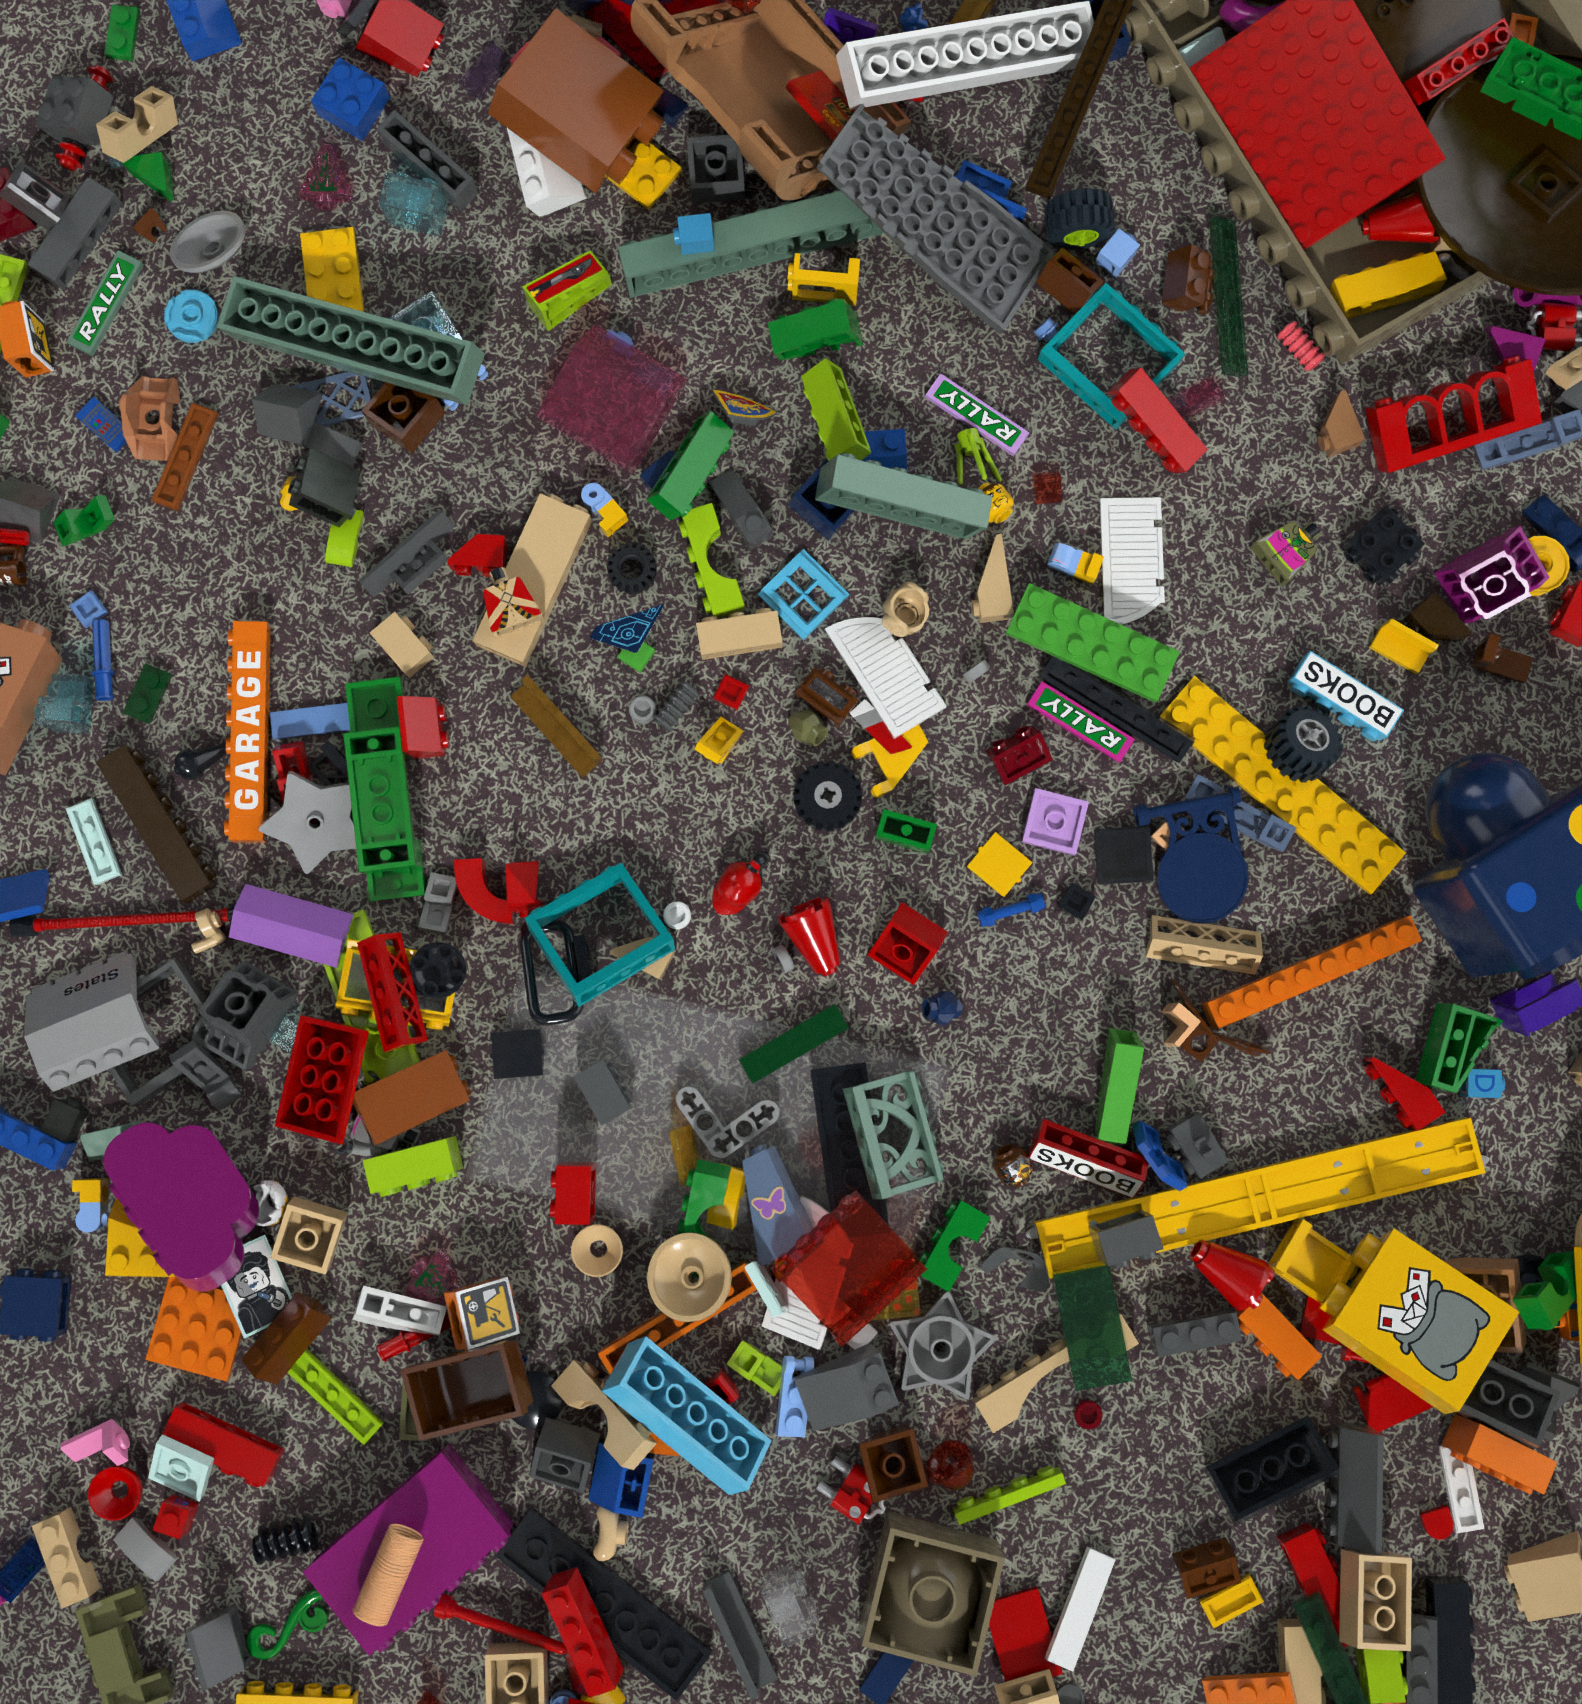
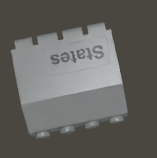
[24,950,159,1092]

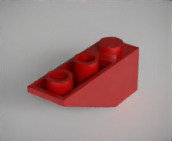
[1363,1057,1446,1131]

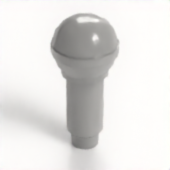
[1438,253,1471,281]

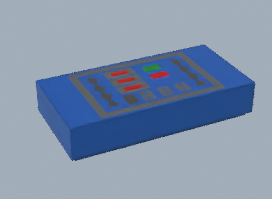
[75,396,127,453]

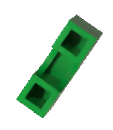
[916,1199,991,1292]
[1512,1251,1577,1330]

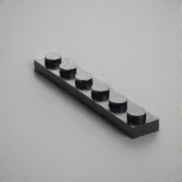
[1040,656,1195,763]

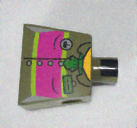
[1250,521,1320,587]

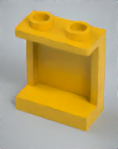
[1269,1219,1359,1304]

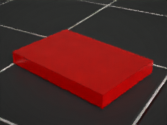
[989,1586,1063,1682]

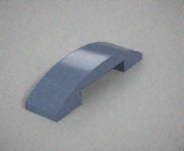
[1473,409,1582,470]
[1184,774,1296,852]

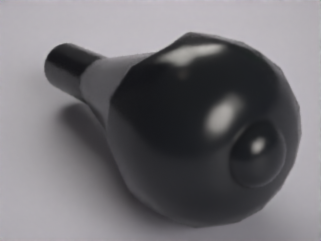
[174,742,227,780]

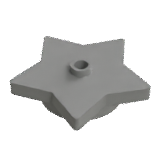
[258,771,356,874]
[889,1291,996,1399]

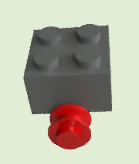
[35,65,114,171]

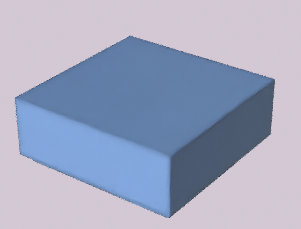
[69,590,109,629]

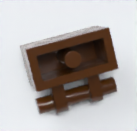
[1161,244,1216,315]
[1036,248,1105,314]

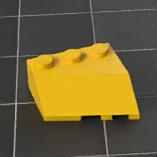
[105,1199,176,1277]

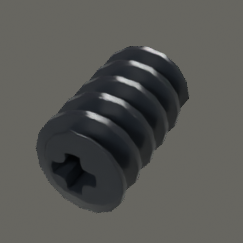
[252,1514,318,1565]

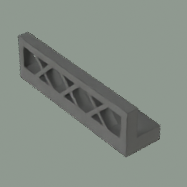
[702,1569,778,1700]

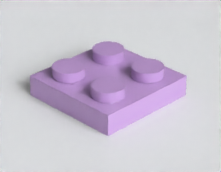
[1021,788,1089,856]

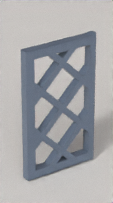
[290,372,371,426]

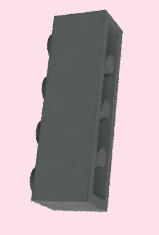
[376,110,478,212]
[28,177,123,290]

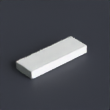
[1438,1445,1484,1533]

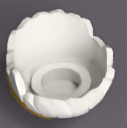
[254,1180,289,1226]

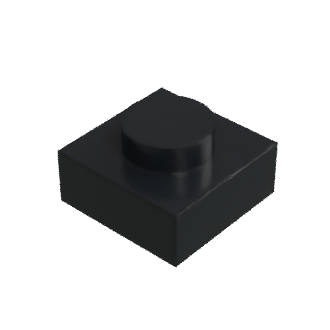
[1057,883,1096,921]

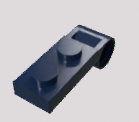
[1522,494,1582,573]

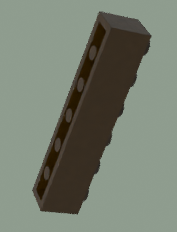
[96,744,217,903]

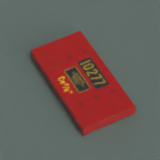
[785,70,856,141]

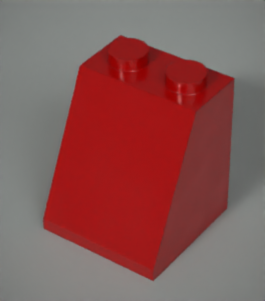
[355,0,444,77]

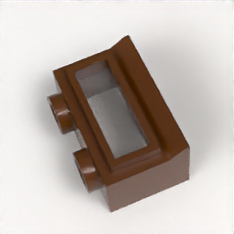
[795,667,858,729]

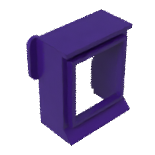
[1489,973,1582,1037]

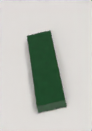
[738,1004,849,1084]

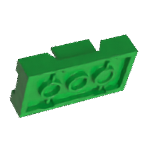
[1480,37,1582,140]

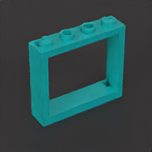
[1037,283,1185,430]
[525,863,675,1007]

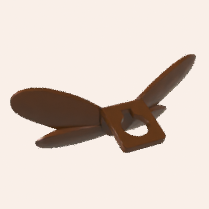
[1171,978,1271,1062]

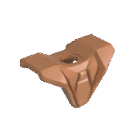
[119,376,180,461]

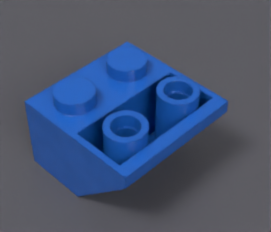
[589,1441,655,1518]

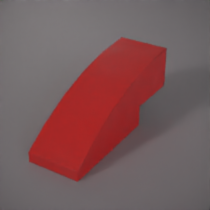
[272,741,318,824]

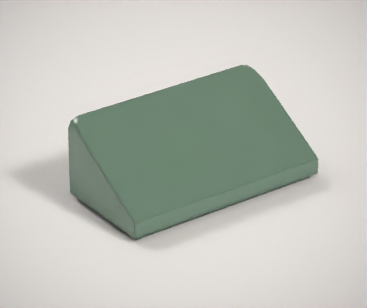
[80,1122,141,1162]

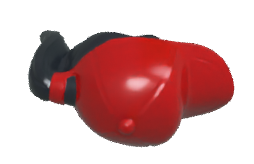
[712,851,770,915]

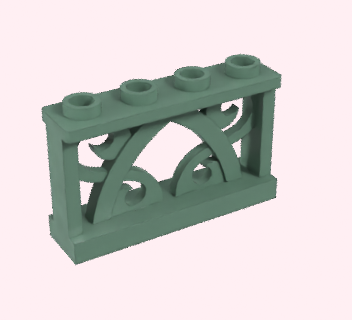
[843,1070,944,1199]

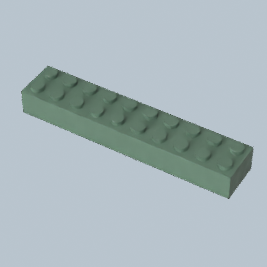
[618,189,885,298]
[216,276,485,406]

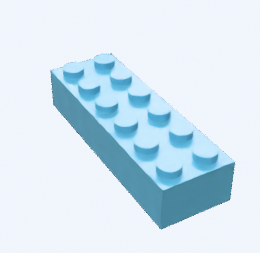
[602,1336,772,1495]

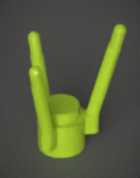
[954,428,1002,485]

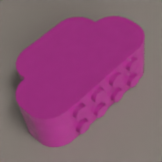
[103,1123,259,1292]

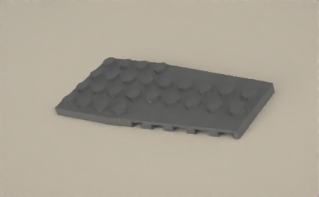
[816,104,1055,334]

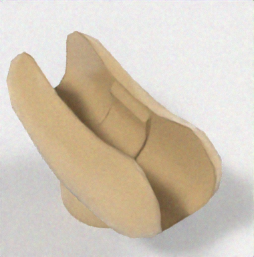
[593,1506,629,1561]

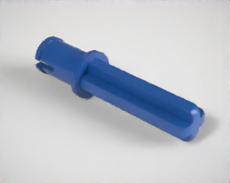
[92,619,115,701]

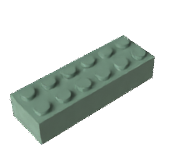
[815,453,992,539]

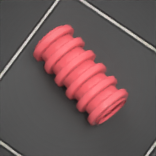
[1277,321,1325,371]

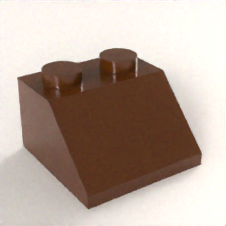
[858,1425,928,1503]

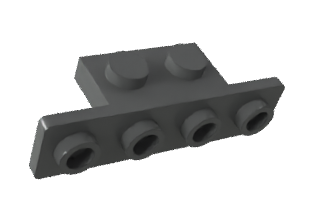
[359,510,455,597]

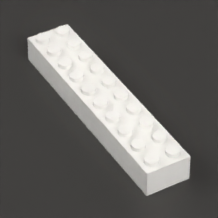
[836,1,1094,110]

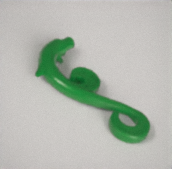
[246,1587,329,1660]

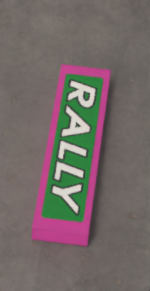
[1027,681,1135,763]

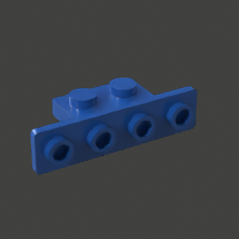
[953,160,1027,223]

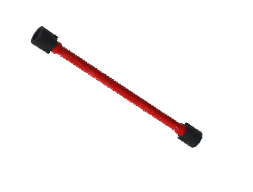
[9,903,236,937]

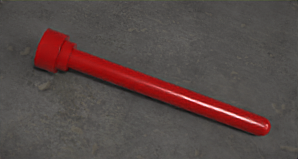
[434,1593,567,1655]

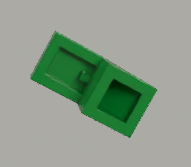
[53,495,115,547]

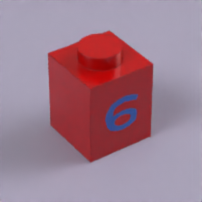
[152,1494,199,1539]

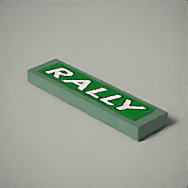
[66,250,144,357]

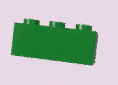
[768,298,864,361]
[1415,1003,1504,1093]

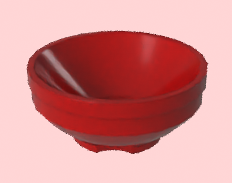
[88,1466,143,1521]

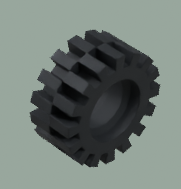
[607,542,657,594]

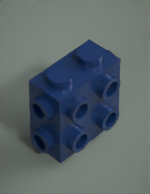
[0,1268,72,1342]

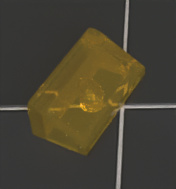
[669,1125,699,1186]

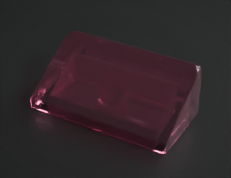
[1167,378,1226,419]

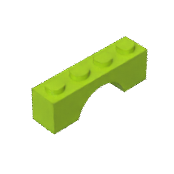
[678,503,745,619]

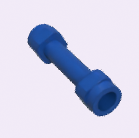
[977,893,1045,927]

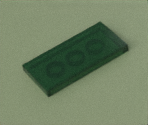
[1052,1265,1132,1391]

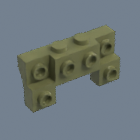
[75,1583,175,1704]

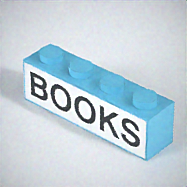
[1287,651,1404,741]

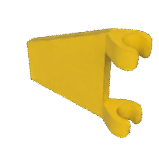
[851,724,928,798]

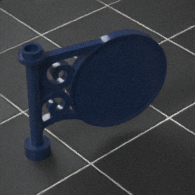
[1133,785,1248,923]

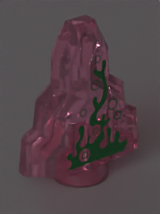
[299,144,353,210]
[404,1248,462,1307]

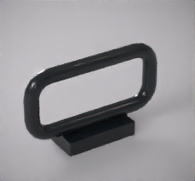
[520,920,593,1026]

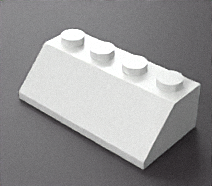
[507,128,587,216]

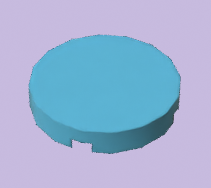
[164,290,219,343]

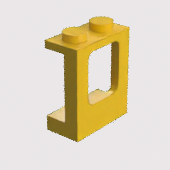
[787,253,860,305]

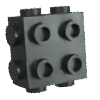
[288,448,361,528]

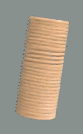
[352,1524,424,1626]

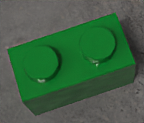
[874,809,937,854]

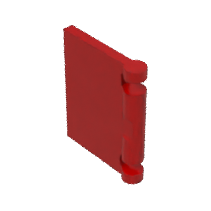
[1352,1373,1433,1432]

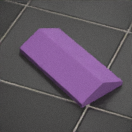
[229,884,354,968]

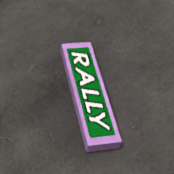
[925,373,1029,457]

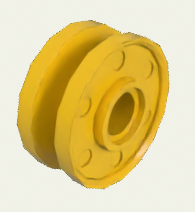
[1528,536,1570,596]

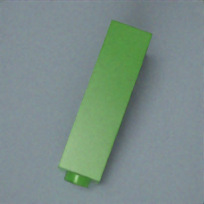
[1095,1028,1144,1146]

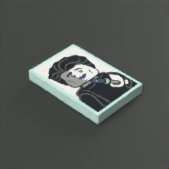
[221,1235,292,1338]

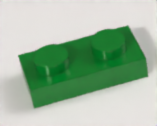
[104,5,141,61]

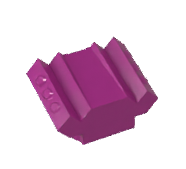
[1434,526,1550,624]

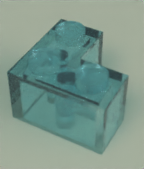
[34,674,94,734]

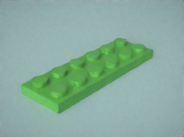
[1006,583,1180,703]

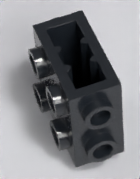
[1341,505,1425,586]

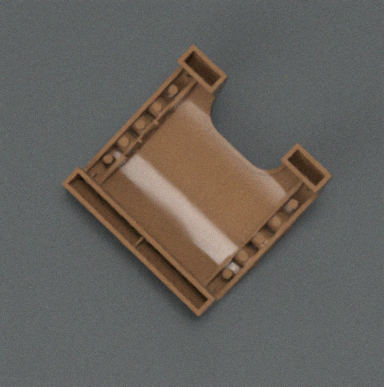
[631,0,911,200]

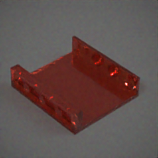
[771,1190,927,1347]

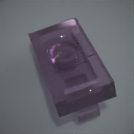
[458,43,511,101]

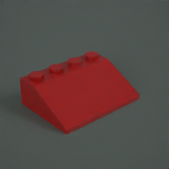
[275,1015,369,1144]

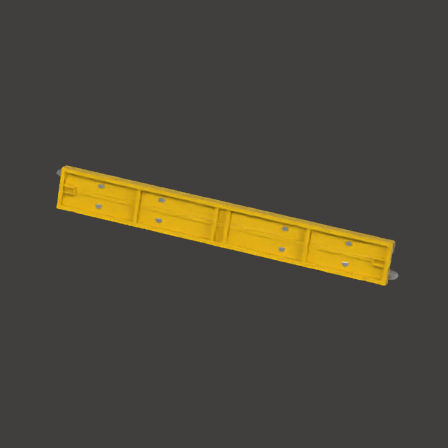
[1025,1117,1489,1279]

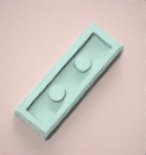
[66,798,122,885]

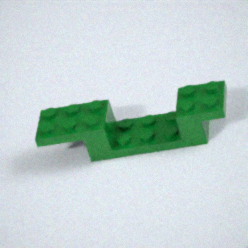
[343,677,426,902]

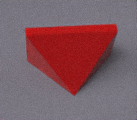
[505,861,539,907]

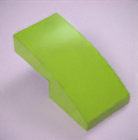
[325,510,364,567]
[727,1340,782,1396]

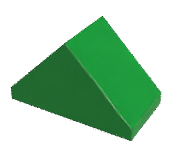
[121,152,174,202]

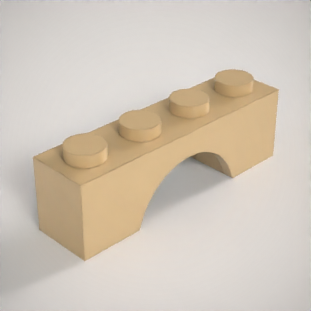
[551,1360,657,1470]

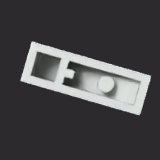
[352,1286,447,1336]

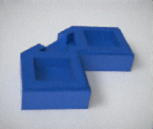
[1132,1120,1187,1191]

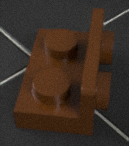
[1172,1537,1241,1599]

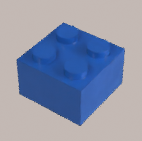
[311,58,390,141]

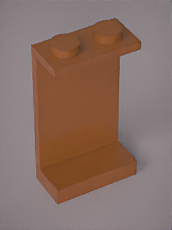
[353,1050,471,1147]

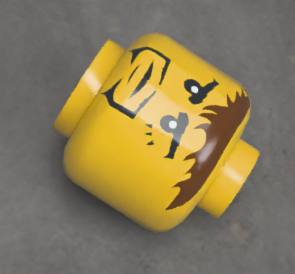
[978,482,1014,524]

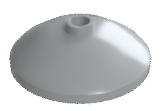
[170,211,246,273]

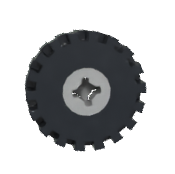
[793,761,863,832]

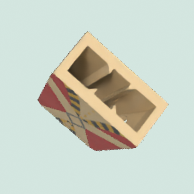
[483,567,545,639]

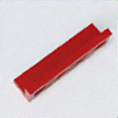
[357,932,428,1052]

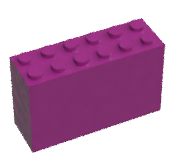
[303,1443,513,1656]

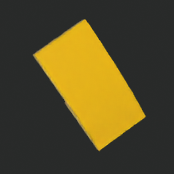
[706,1163,745,1230]

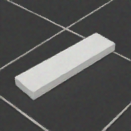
[1044,1546,1115,1671]

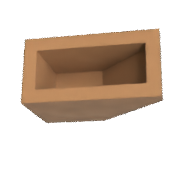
[1318,390,1365,457]

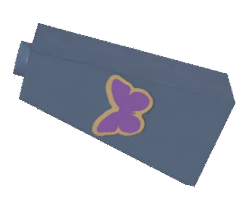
[742,1144,818,1267]

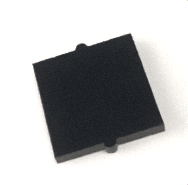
[490,1029,545,1079]

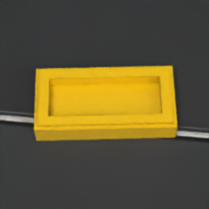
[1199,1573,1264,1628]

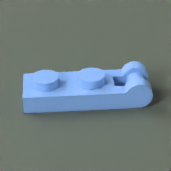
[775,1356,814,1437]

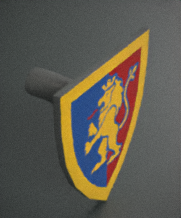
[712,389,777,431]

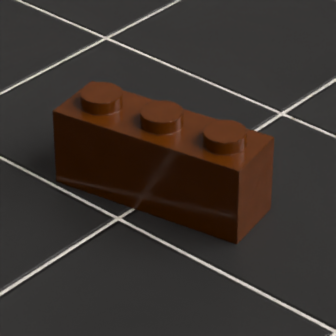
[241,1292,333,1385]

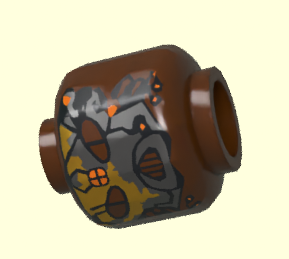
[992,1144,1034,1187]

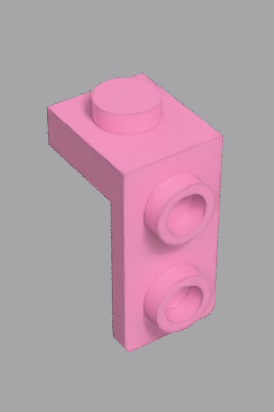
[61,1419,130,1466]

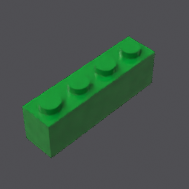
[646,411,734,520]

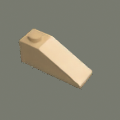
[971,534,1014,623]

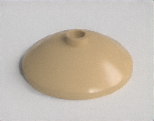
[647,1233,732,1322]

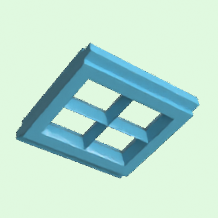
[758,549,850,640]

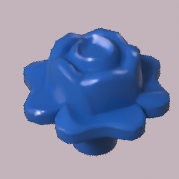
[900,3,928,32]

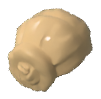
[881,582,930,637]

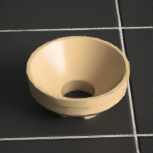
[571,1224,623,1277]

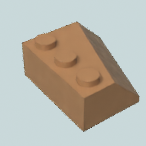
[1444,1257,1527,1353]

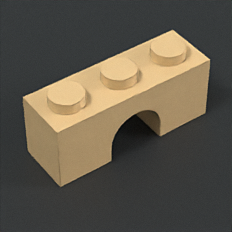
[96,86,178,163]
[32,1507,101,1609]

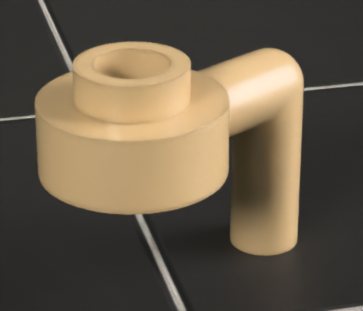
[191,908,226,954]

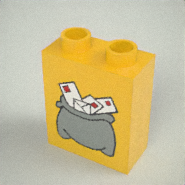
[1319,1229,1519,1414]

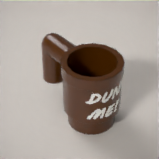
[0,544,27,587]

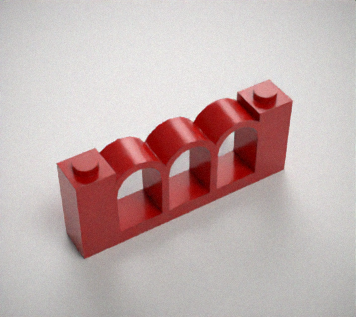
[1365,355,1542,473]

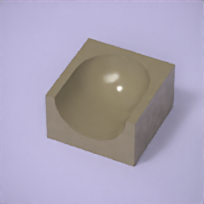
[859,1511,1005,1677]

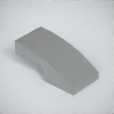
[418,872,457,936]
[113,1517,178,1581]

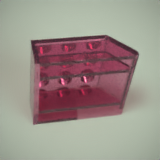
[535,324,688,474]

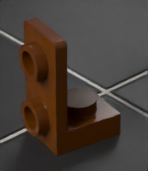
[1472,633,1533,683]

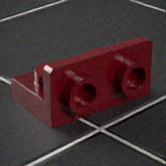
[985,726,1053,786]

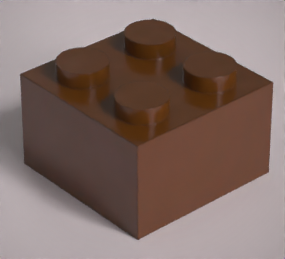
[361,382,445,454]

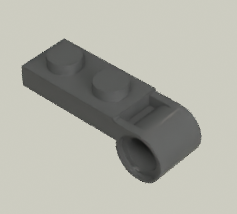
[169,1040,245,1111]

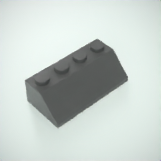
[1326,1422,1384,1555]

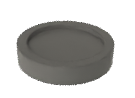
[1057,1683,1085,1704]

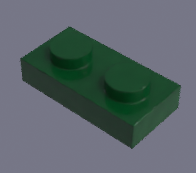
[123,663,173,724]

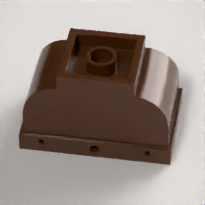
[400,1340,534,1441]

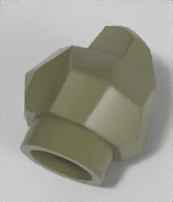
[788,709,828,746]

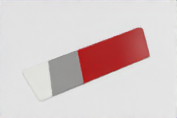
[850,700,912,754]

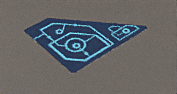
[590,604,665,653]

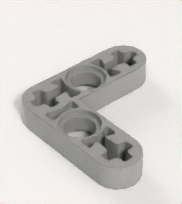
[676,1086,779,1158]

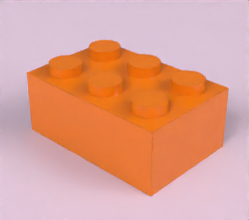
[1442,1413,1557,1495]

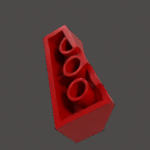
[541,1567,624,1698]

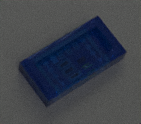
[0,1535,45,1603]

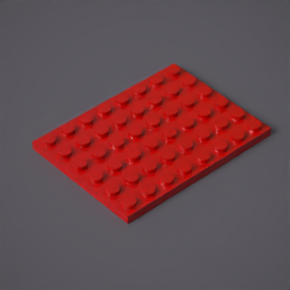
[1189,0,1446,251]

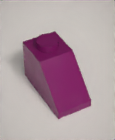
[1484,324,1546,371]

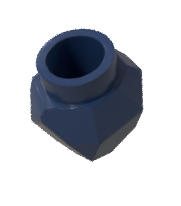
[922,991,963,1026]

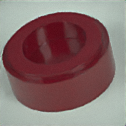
[1073,1399,1103,1430]

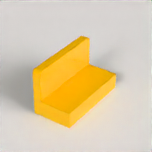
[1369,618,1439,674]

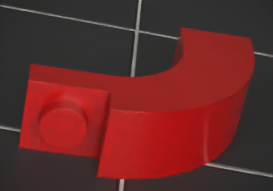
[454,858,543,925]

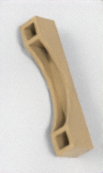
[973,1310,1139,1433]

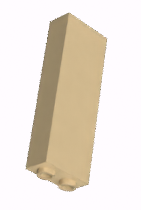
[473,494,592,667]

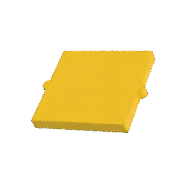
[967,832,1033,897]

